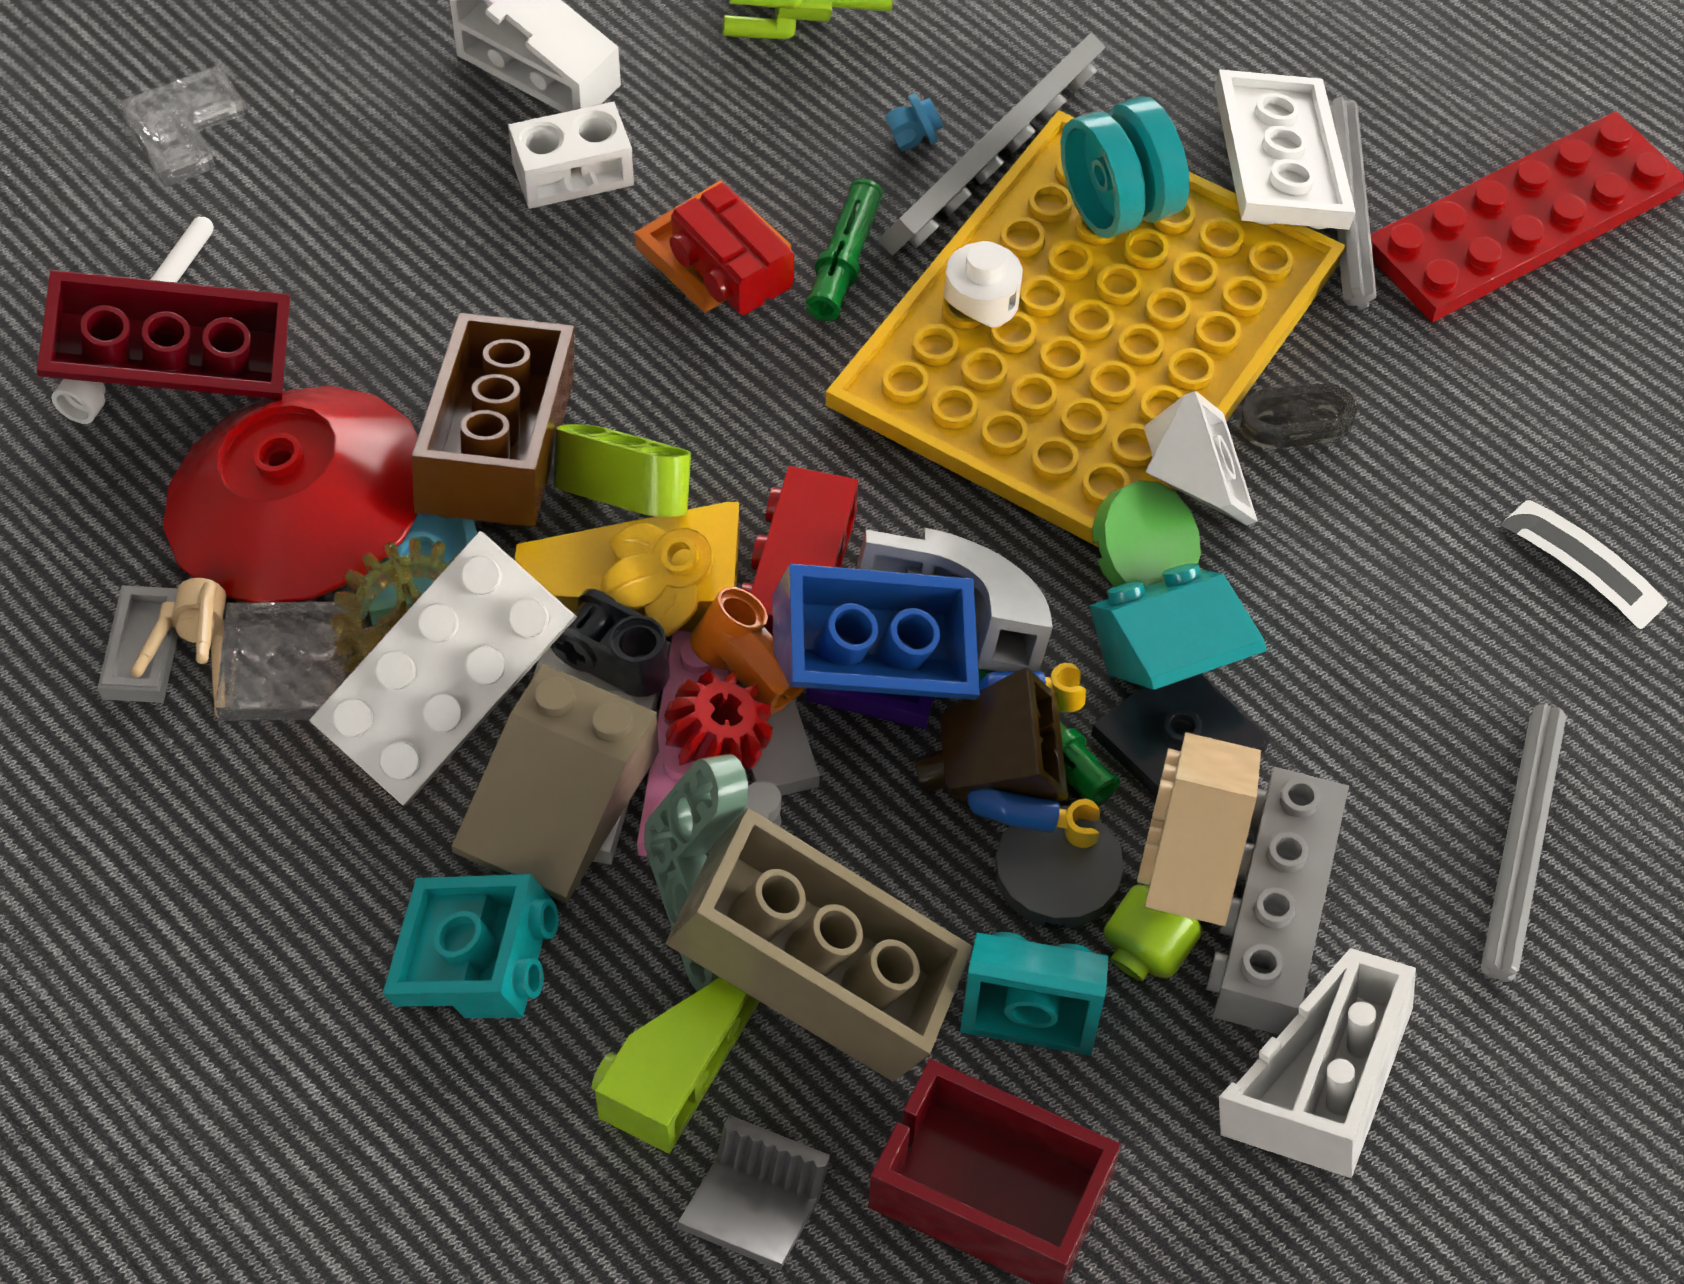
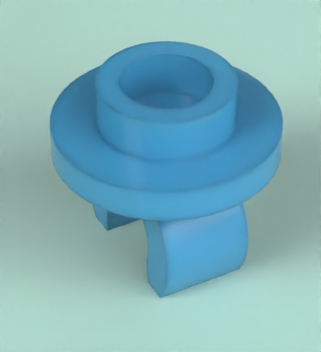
[885,93,943,151]

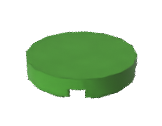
[1092,481,1201,587]

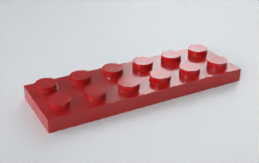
[1371,111,1684,323]

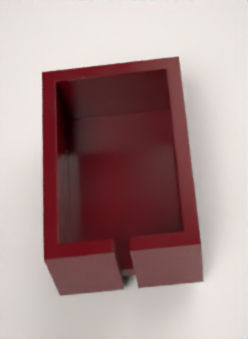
[868,1058,1122,1284]

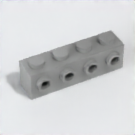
[1206,767,1349,1035]

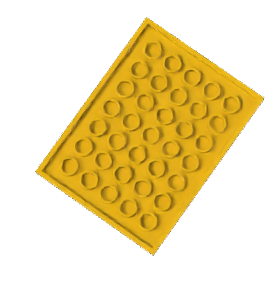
[825,110,1346,547]

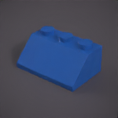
[772,564,980,700]

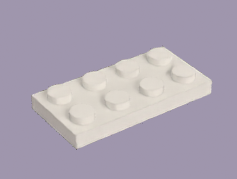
[1215,70,1355,230]
[309,531,577,806]

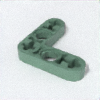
[644,754,749,991]

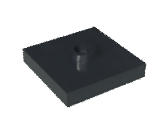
[1091,674,1270,798]

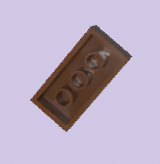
[412,313,574,527]

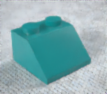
[1089,563,1267,690]
[960,932,1109,1056]

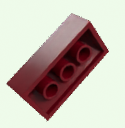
[37,270,290,399]

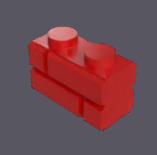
[669,182,794,316]

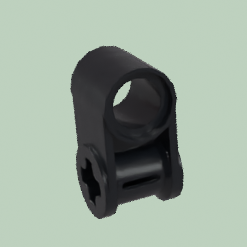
[550,589,670,697]

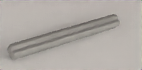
[1330,97,1377,309]
[1481,704,1566,982]

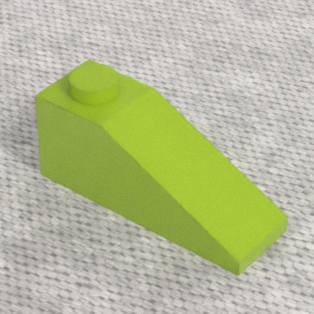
[592,977,760,1154]

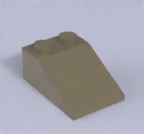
[452,663,659,904]

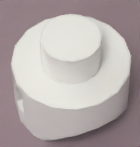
[944,241,1023,328]

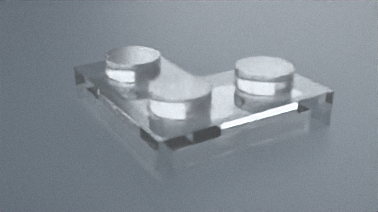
[119,65,245,187]

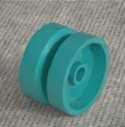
[1060,96,1189,239]

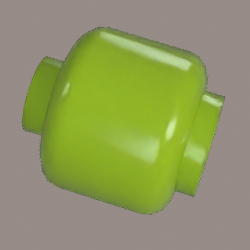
[1103,884,1202,982]

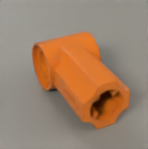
[690,587,805,715]

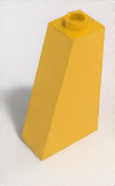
[515,502,739,632]

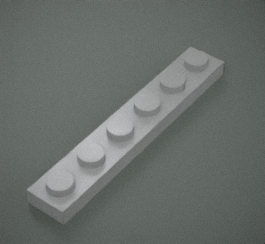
[878,32,1106,256]

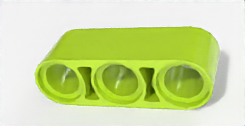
[553,424,691,517]

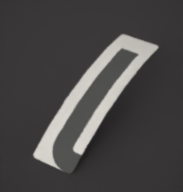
[1501,500,1667,629]

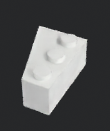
[450,0,621,112]
[1219,948,1416,1178]

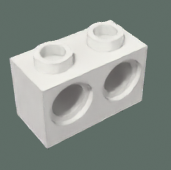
[508,102,634,209]

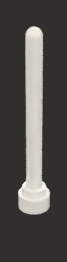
[51,217,213,424]

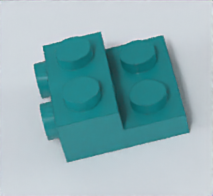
[382,874,559,1018]

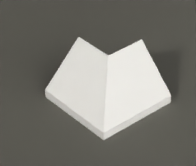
[1143,391,1258,525]

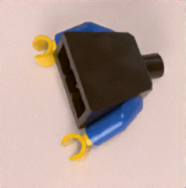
[916,662,1100,848]

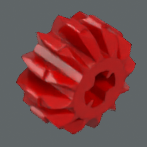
[664,669,773,771]

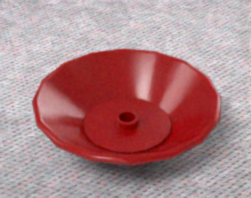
[163,385,419,605]

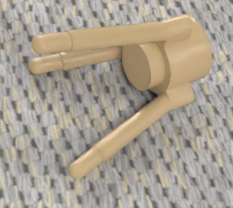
[130,578,227,718]

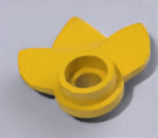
[600,523,714,637]

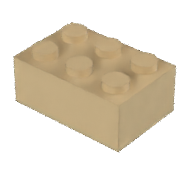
[1137,732,1261,926]

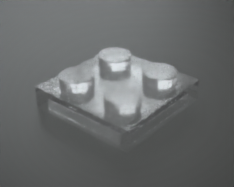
[215,602,354,721]

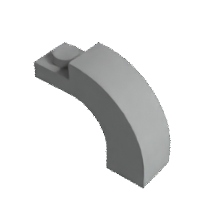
[856,528,1053,672]

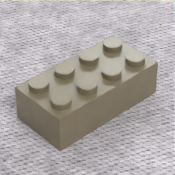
[665,807,973,1082]

